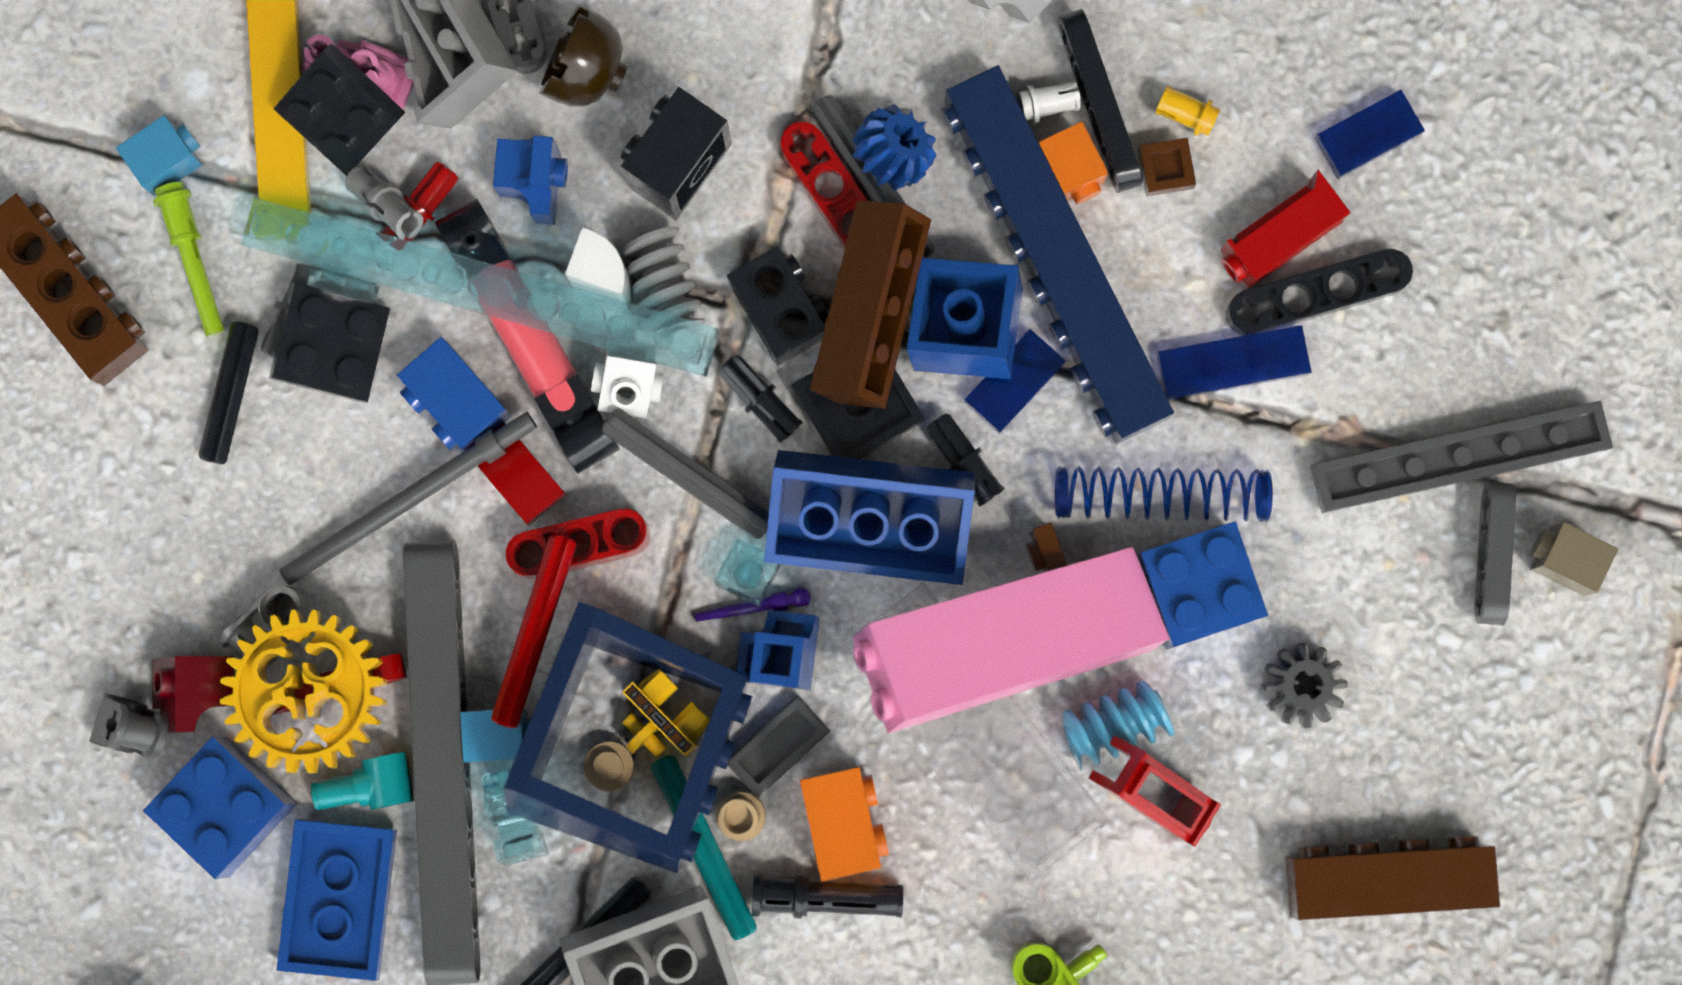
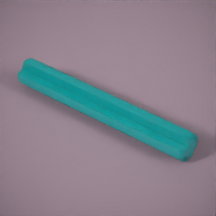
[651,755,757,940]

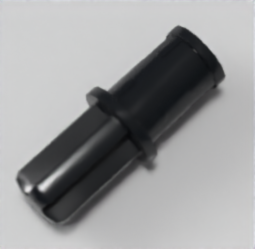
[718,354,803,444]
[926,413,1005,507]

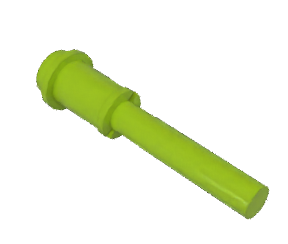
[153,182,225,337]

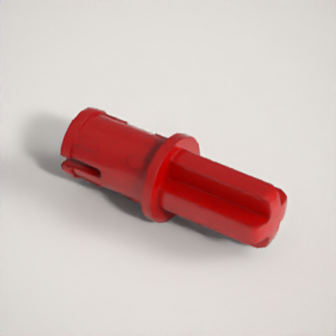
[378,162,458,254]

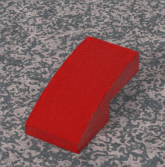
[478,422,566,526]

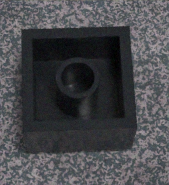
[620,87,732,221]

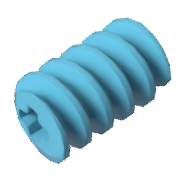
[1062,680,1175,771]

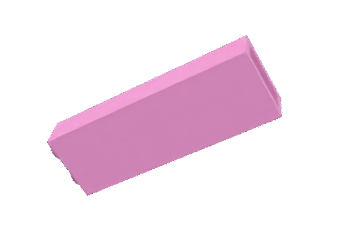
[853,547,1170,733]

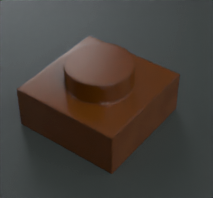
[1138,137,1196,197]
[1025,523,1068,572]

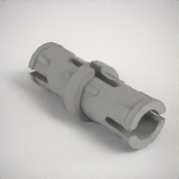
[345,165,423,239]

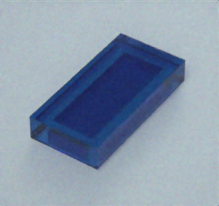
[1314,89,1425,180]
[964,329,1066,435]

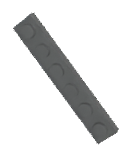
[1310,400,1613,514]

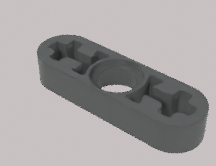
[1474,481,1516,626]

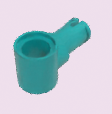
[311,752,415,810]

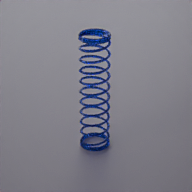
[1055,466,1273,523]

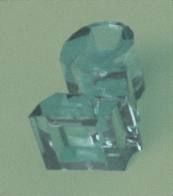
[482,769,549,866]

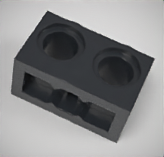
[726,246,828,367]

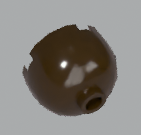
[539,5,628,107]

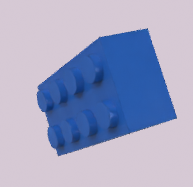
[764,450,975,585]

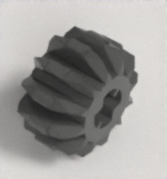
[1261,643,1348,728]

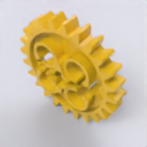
[220,610,388,773]

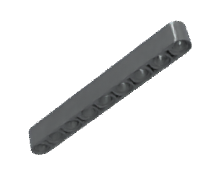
[403,540,481,985]

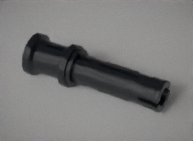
[752,871,904,919]

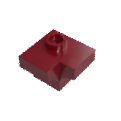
[152,656,234,733]

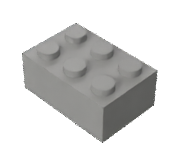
[559,885,739,985]

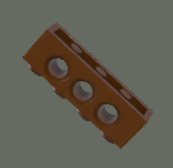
[0,193,149,386]

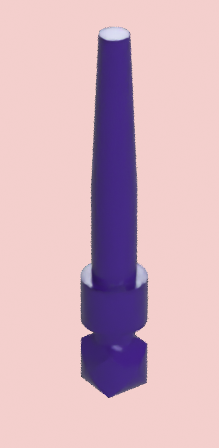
[694,587,811,622]

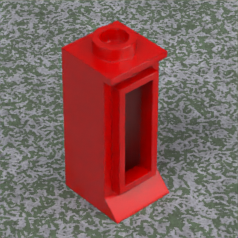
[1220,169,1351,289]
[1088,735,1221,847]

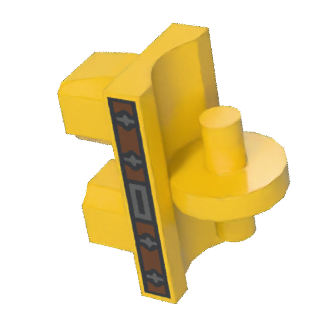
[622,669,710,758]

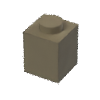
[1531,522,1619,596]

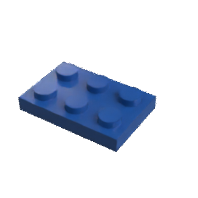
[276,819,397,981]

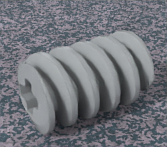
[622,227,706,335]

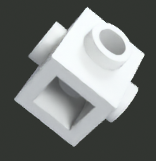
[590,338,663,418]

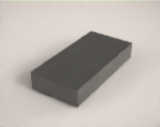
[728,694,831,798]

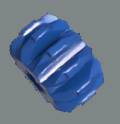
[852,104,937,191]

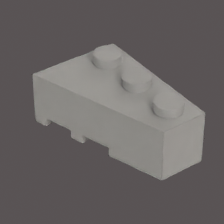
[389,0,518,129]

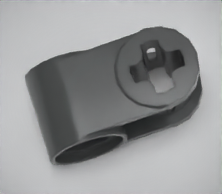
[89,693,169,759]

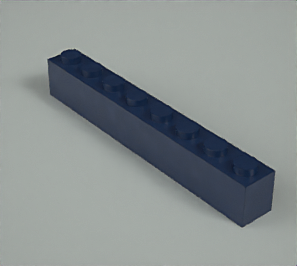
[941,65,1174,445]

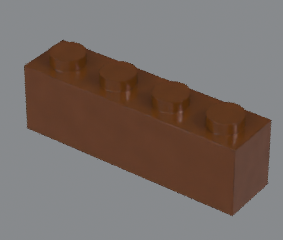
[810,201,932,409]
[1285,836,1500,920]

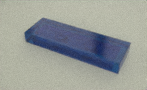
[1156,325,1312,401]

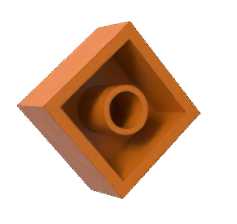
[800,767,889,881]

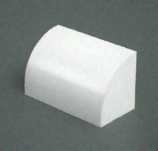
[565,227,633,311]

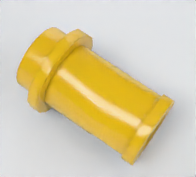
[1155,85,1221,137]

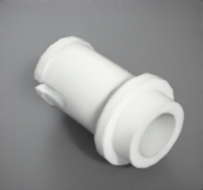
[1017,80,1081,124]

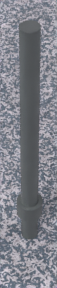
[279,411,537,585]

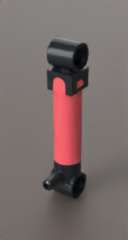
[435,198,620,474]

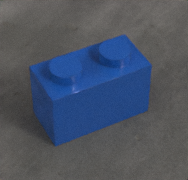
[397,336,512,451]

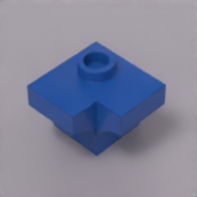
[493,135,568,225]
[736,610,820,691]

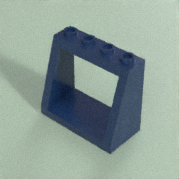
[503,602,753,874]

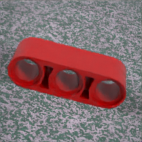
[505,509,650,579]

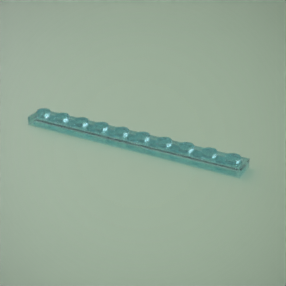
[241,198,720,377]

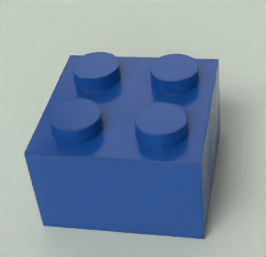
[907,258,1023,379]
[1137,521,1268,650]
[143,736,298,880]

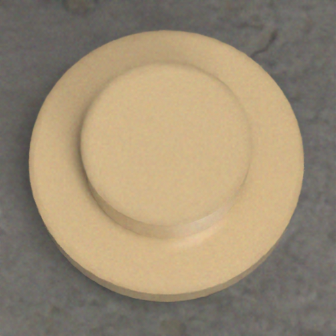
[584,742,634,791]
[716,791,766,841]

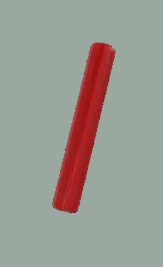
[491,534,576,728]

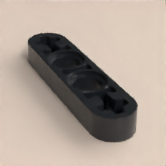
[1057,9,1142,193]
[1226,249,1413,336]

